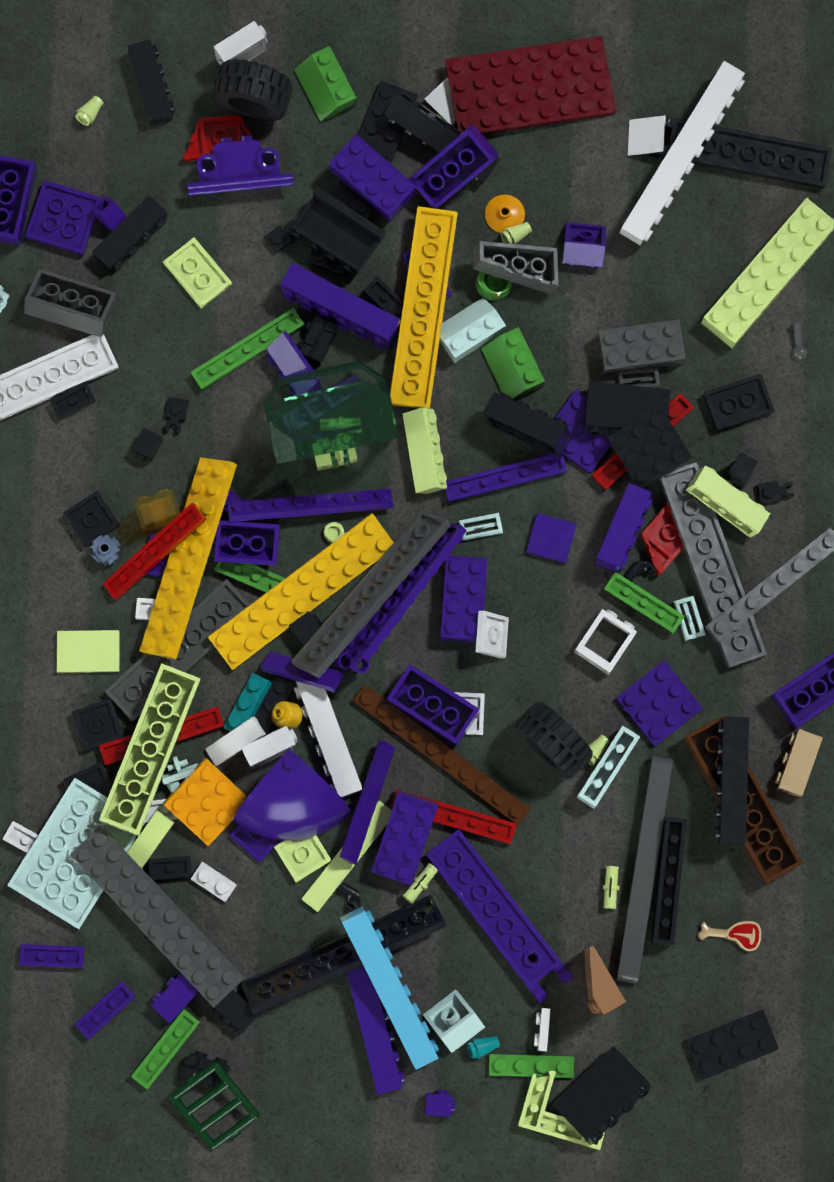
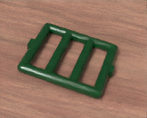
[169,1062,260,1150]

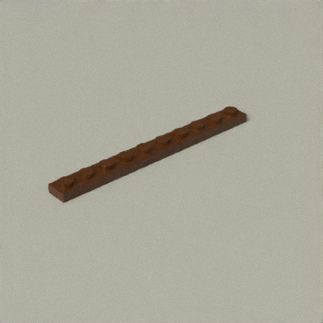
[353,684,531,826]

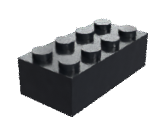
[483,392,572,459]

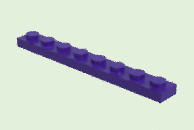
[227,489,393,522]

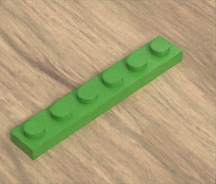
[191,308,305,390]

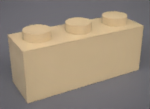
[775,729,823,798]

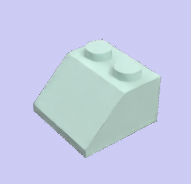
[423,989,485,1053]

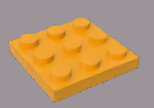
[162,758,247,846]

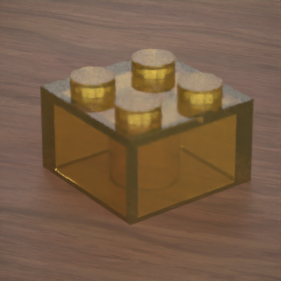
[133,489,181,534]

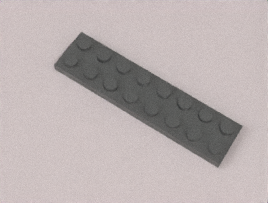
[105,579,250,722]

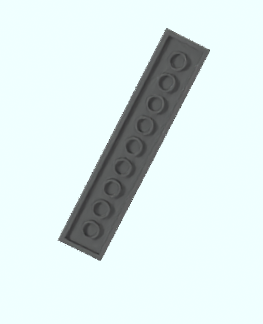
[658,462,767,668]
[291,510,451,678]
[70,826,245,1008]

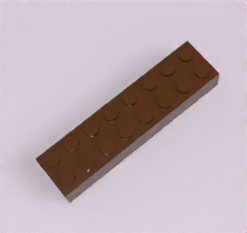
[683,716,803,885]

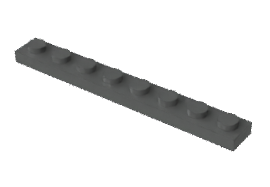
[705,527,834,643]

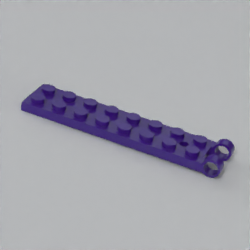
[334,523,467,673]
[426,829,573,1003]

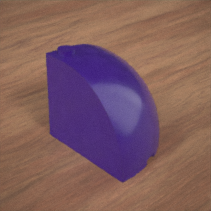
[234,749,351,841]

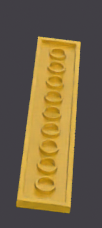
[389,206,458,409]
[139,457,237,660]
[207,513,394,670]

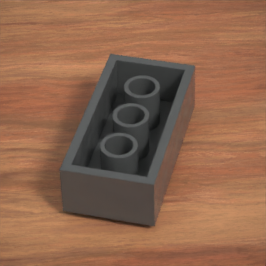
[24,269,116,338]
[597,319,686,375]

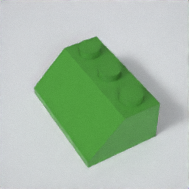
[294,46,357,122]
[481,327,545,400]

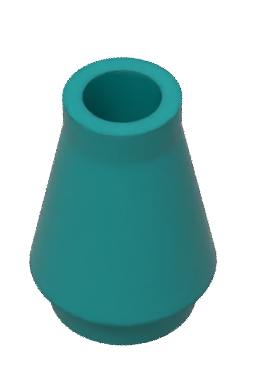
[467,1035,500,1059]

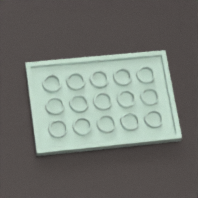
[7,778,146,929]

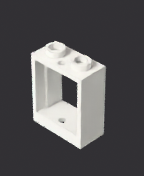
[214,21,268,65]
[574,609,637,675]
[241,726,298,770]

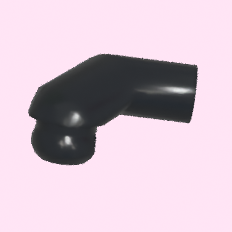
[624,560,654,582]
[338,881,361,911]

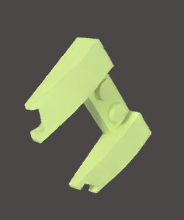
[518,1070,605,1150]

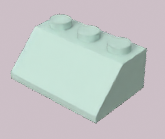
[440,298,506,363]

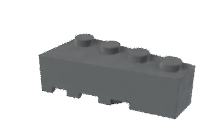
[472,241,559,295]

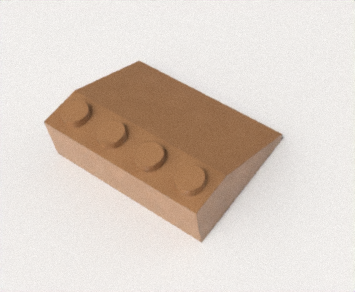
[584,946,626,1016]

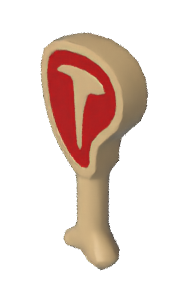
[697,921,761,952]

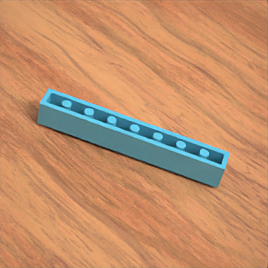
[340,906,439,1070]

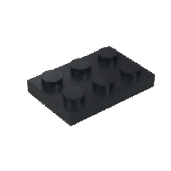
[703,374,775,432]

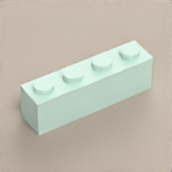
[577,726,640,809]

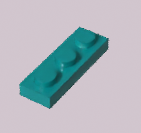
[223,673,272,732]

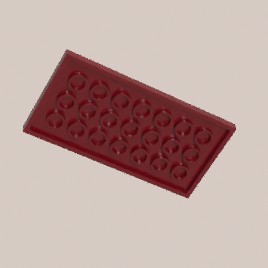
[445,36,617,134]

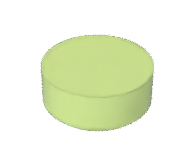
[324,522,344,543]

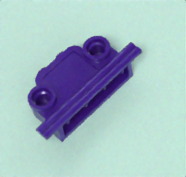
[187,135,294,196]

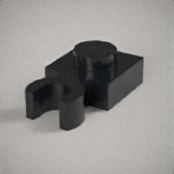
[264,219,295,254]
[165,397,189,434]
[757,481,795,504]

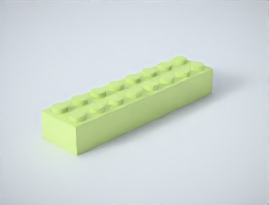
[701,198,834,349]
[99,663,200,837]

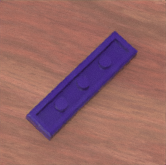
[261,651,344,692]

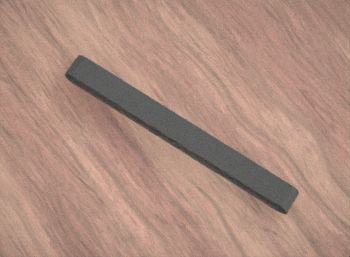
[616,755,673,984]

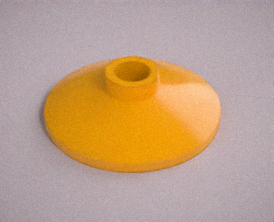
[485,195,525,233]

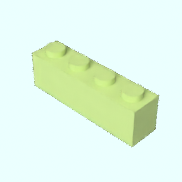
[403,407,447,494]
[686,466,770,538]

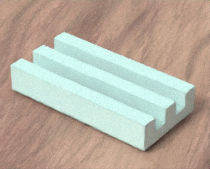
[459,513,503,541]
[673,596,706,641]

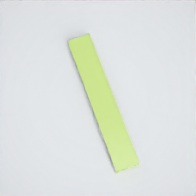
[302,801,392,912]

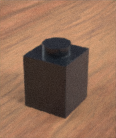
[132,427,163,462]

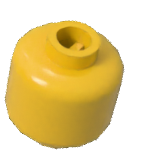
[272,701,303,729]

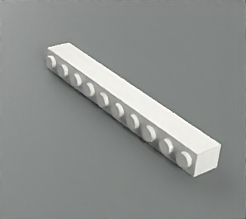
[620,61,745,245]

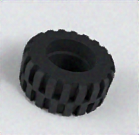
[212,59,293,122]
[515,701,593,779]

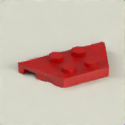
[184,115,254,161]
[640,504,683,576]

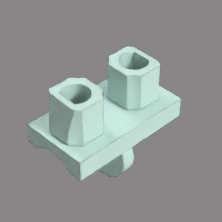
[162,756,198,793]

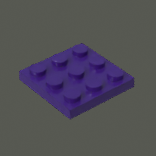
[25,180,102,256]
[556,389,611,474]
[615,660,703,747]

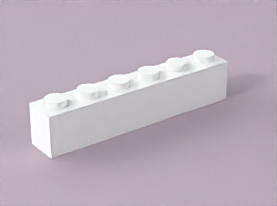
[294,681,362,798]

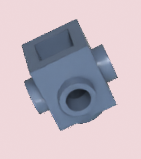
[91,534,121,567]

